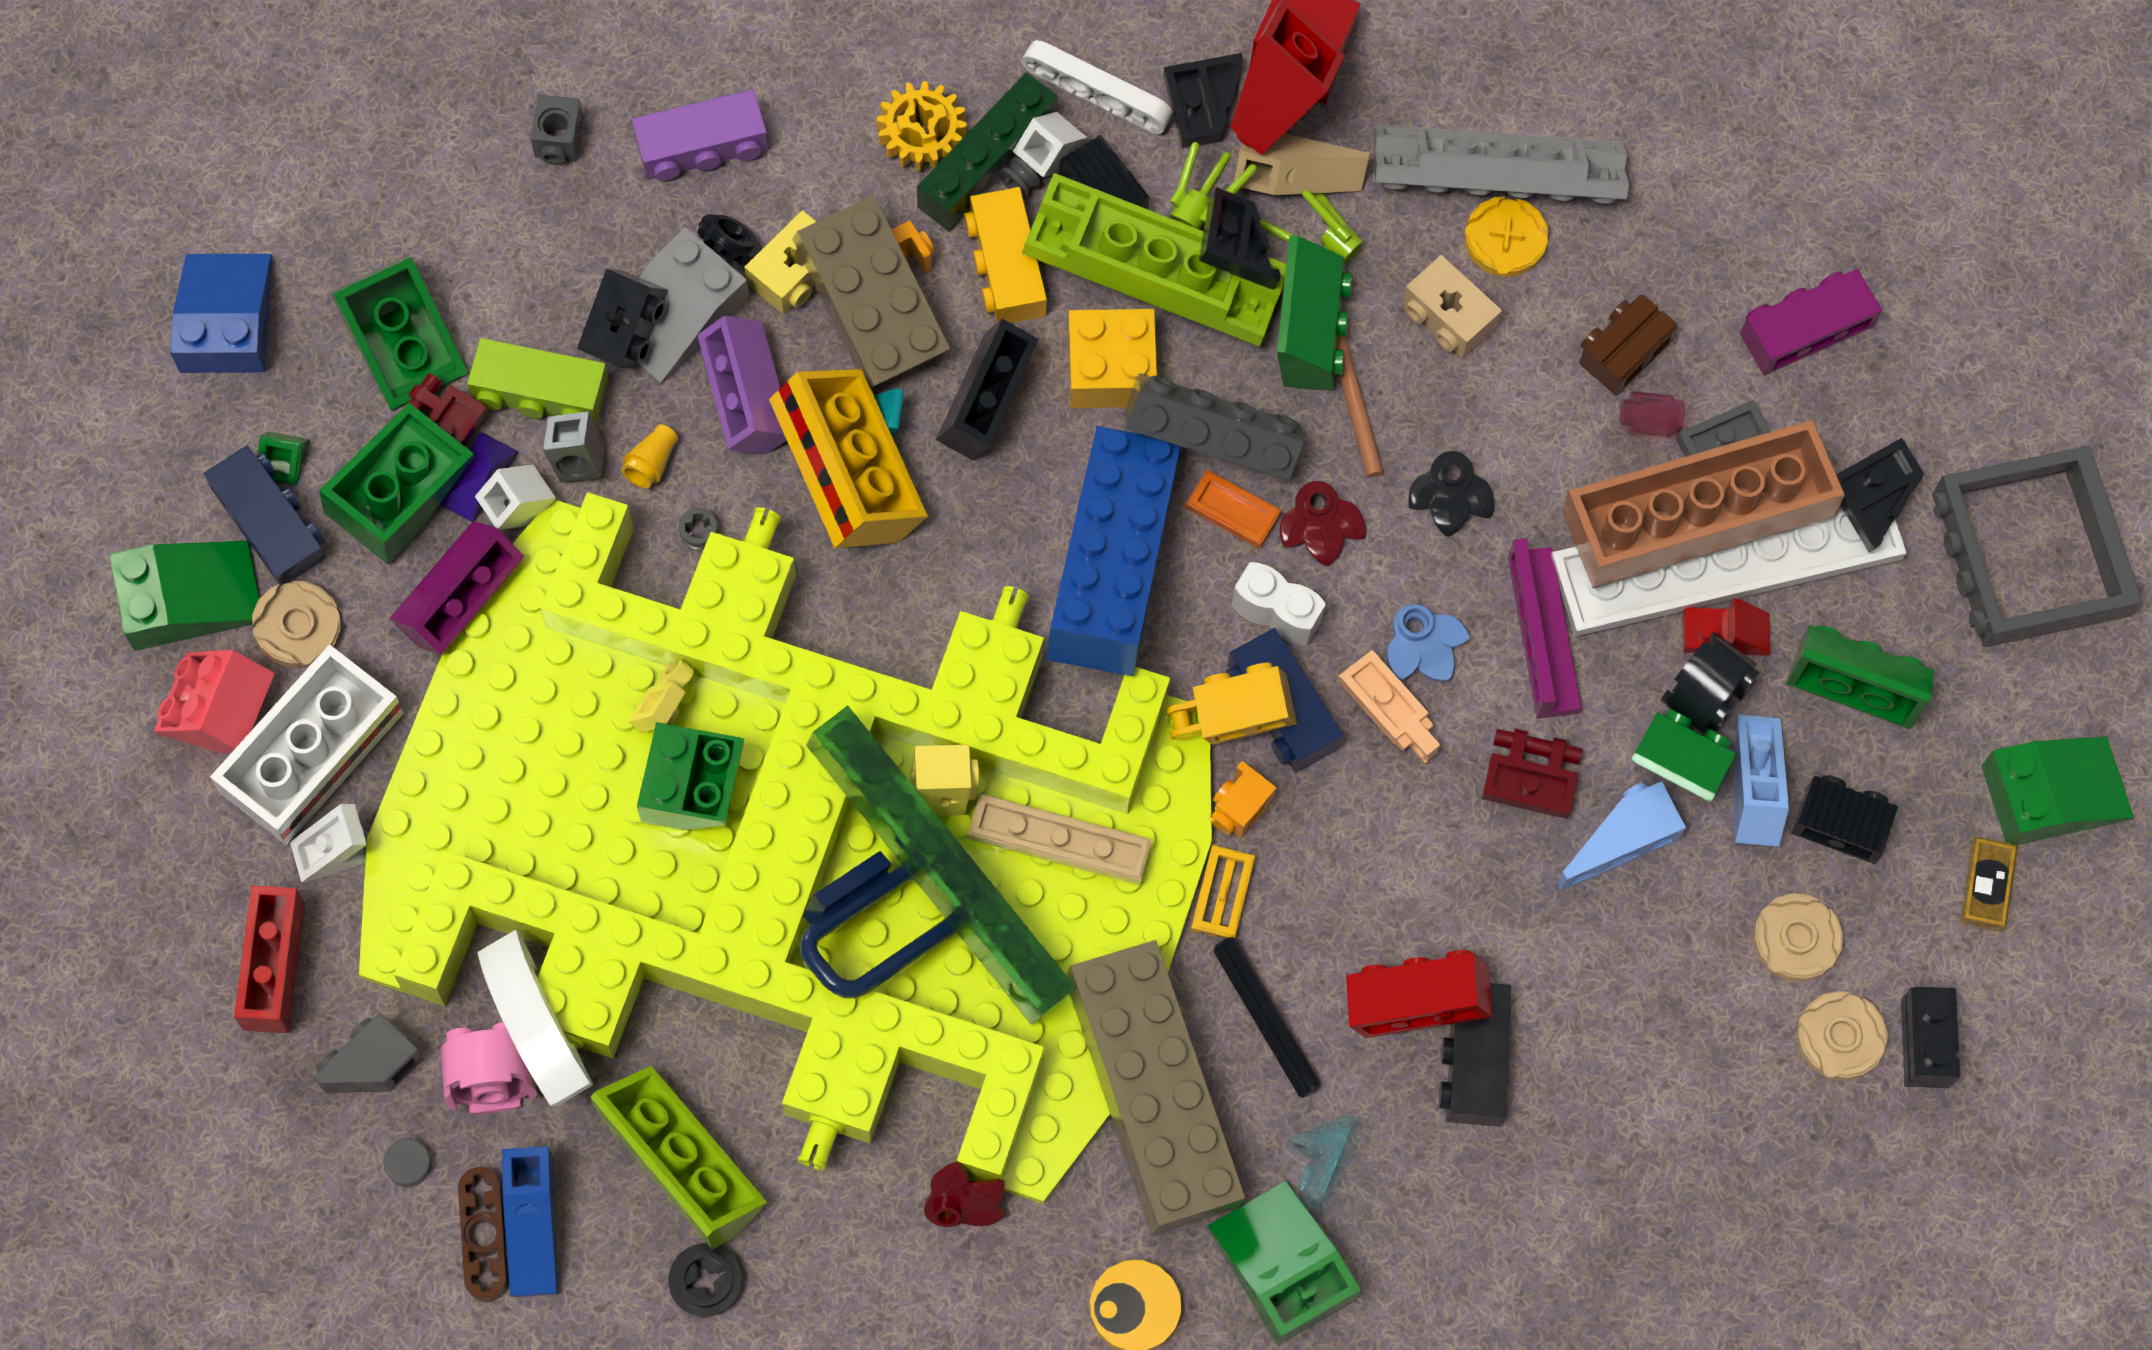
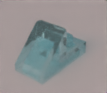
[1285,1116,1355,1211]

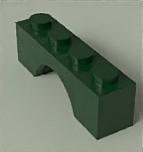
[917,72,1058,232]

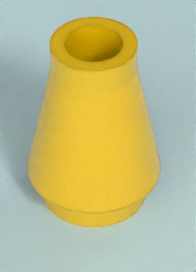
[621,424,679,489]

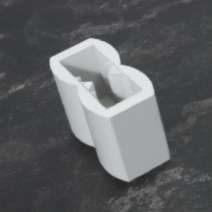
[1232,562,1326,646]

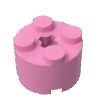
[440,1022,537,1114]

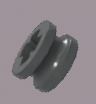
[999,157,1040,199]
[679,508,719,551]

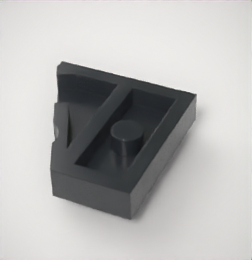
[1199,187,1281,290]
[1836,438,1924,552]

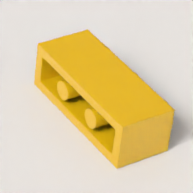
[964,187,1047,323]

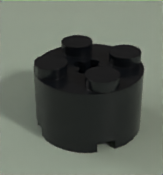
[1661,632,1760,733]

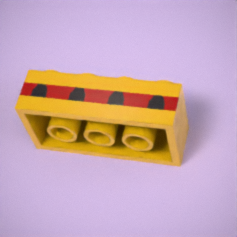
[769,369,928,548]

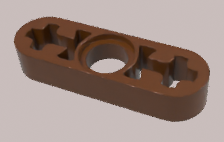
[458,1167,508,1302]

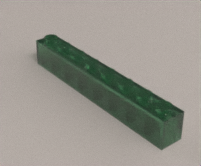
[806,705,1076,1025]

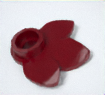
[1279,481,1366,566]
[924,1161,1005,1227]

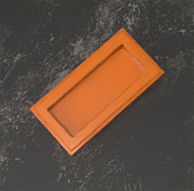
[1185,470,1282,549]

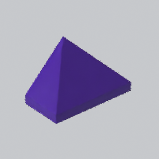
[440,432,518,522]

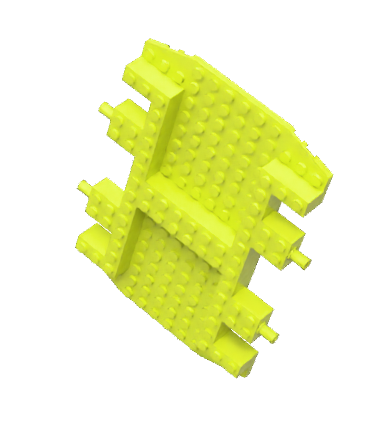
[359,492,1212,1204]

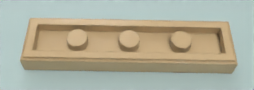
[968,793,1152,885]

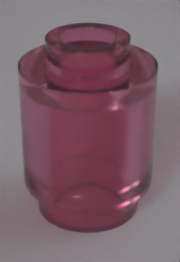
[1619,391,1684,437]

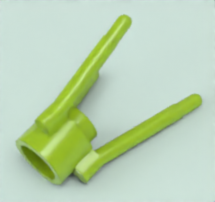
[1169,142,1257,230]
[1260,190,1364,265]

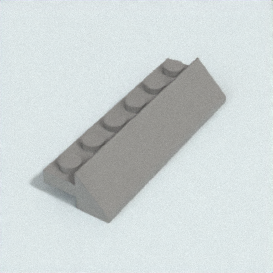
[1372,124,1629,203]

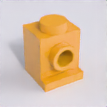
[1209,761,1277,839]

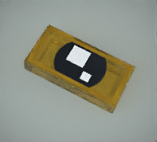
[1959,836,2018,932]

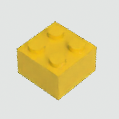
[1068,309,1157,408]

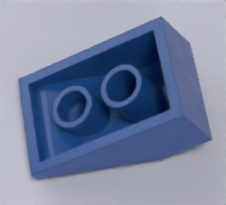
[170,254,272,373]

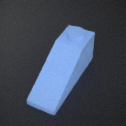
[1733,714,1789,847]
[1557,781,1686,891]

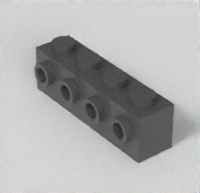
[1125,373,1304,480]

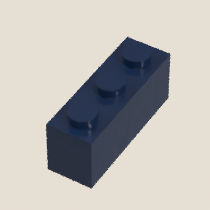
[203,445,326,585]
[1225,628,1344,773]

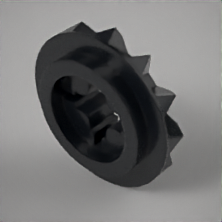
[697,214,761,265]
[668,1243,743,1318]

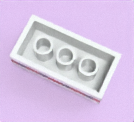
[210,644,404,846]

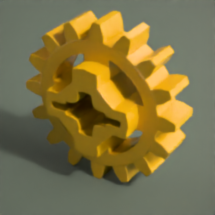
[876,81,967,171]

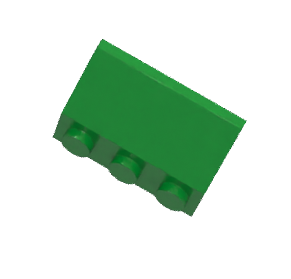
[1277,235,1353,390]
[1786,625,1934,729]

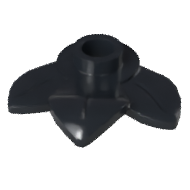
[1408,451,1494,537]

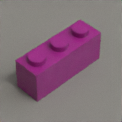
[1740,268,1882,376]
[389,521,525,655]

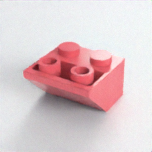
[154,650,275,753]

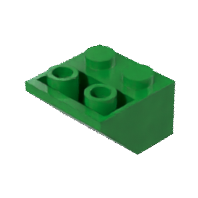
[637,722,744,830]

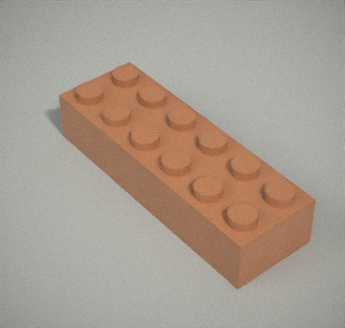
[1562,420,1845,588]

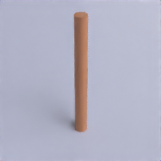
[1338,336,1384,478]

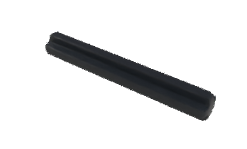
[1214,937,1321,1098]

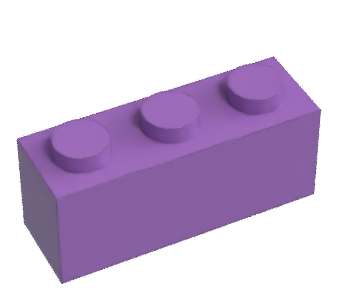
[632,89,768,181]
[697,315,786,454]

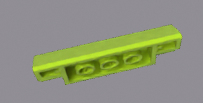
[1022,173,1287,347]

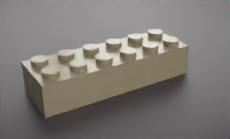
[1065,940,1246,1236]

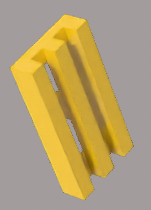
[1191,845,1255,939]

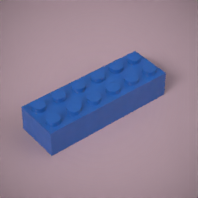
[1046,426,1181,677]

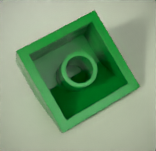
[1631,708,1736,802]

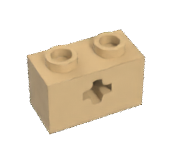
[1402,255,1502,359]

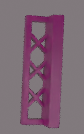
[1508,538,1581,719]

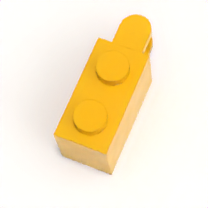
[1165,663,1297,745]

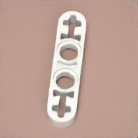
[1021,40,1173,134]

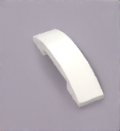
[477,930,593,1108]

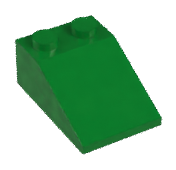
[330,256,468,410]
[319,403,474,565]
[109,541,260,651]
[1981,736,2134,846]

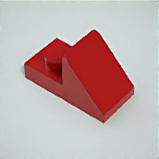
[1682,598,1771,656]

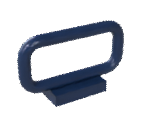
[799,851,964,998]

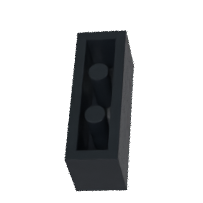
[936,318,1039,460]
[1438,983,1511,1127]

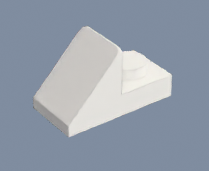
[290,804,367,883]

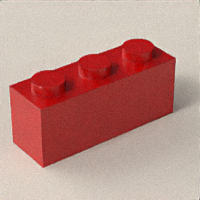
[234,885,305,1033]
[1346,950,1493,1038]

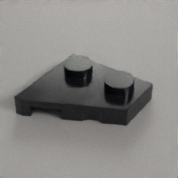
[1163,53,1243,148]

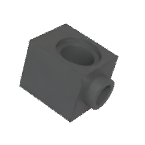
[531,94,583,164]
[543,411,606,483]

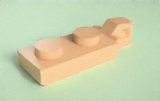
[1338,650,1441,764]

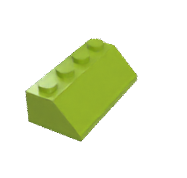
[590,1066,767,1250]

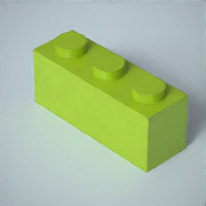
[467,338,609,426]

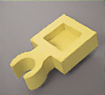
[629,659,694,733]

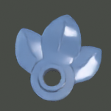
[1387,604,1470,682]

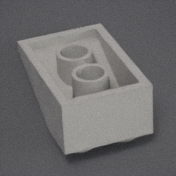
[623,227,750,385]

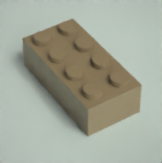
[792,195,950,390]

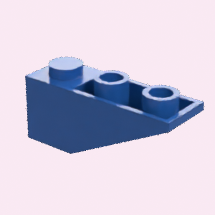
[502,1146,557,1297]

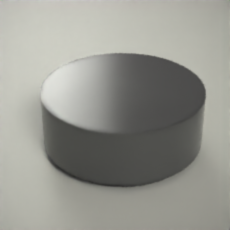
[383,1139,431,1187]

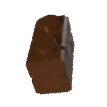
[1579,294,1678,396]

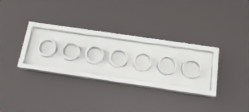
[1551,506,1907,637]

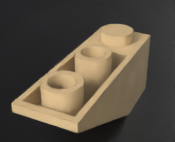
[1234,133,1370,195]

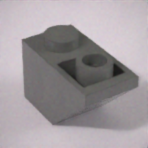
[313,1013,424,1093]

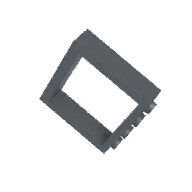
[1932,445,2143,648]

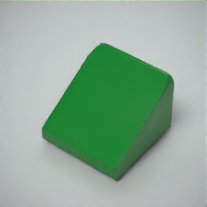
[257,432,309,485]

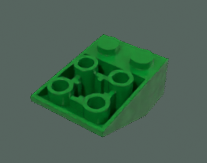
[1207,1181,1361,1346]

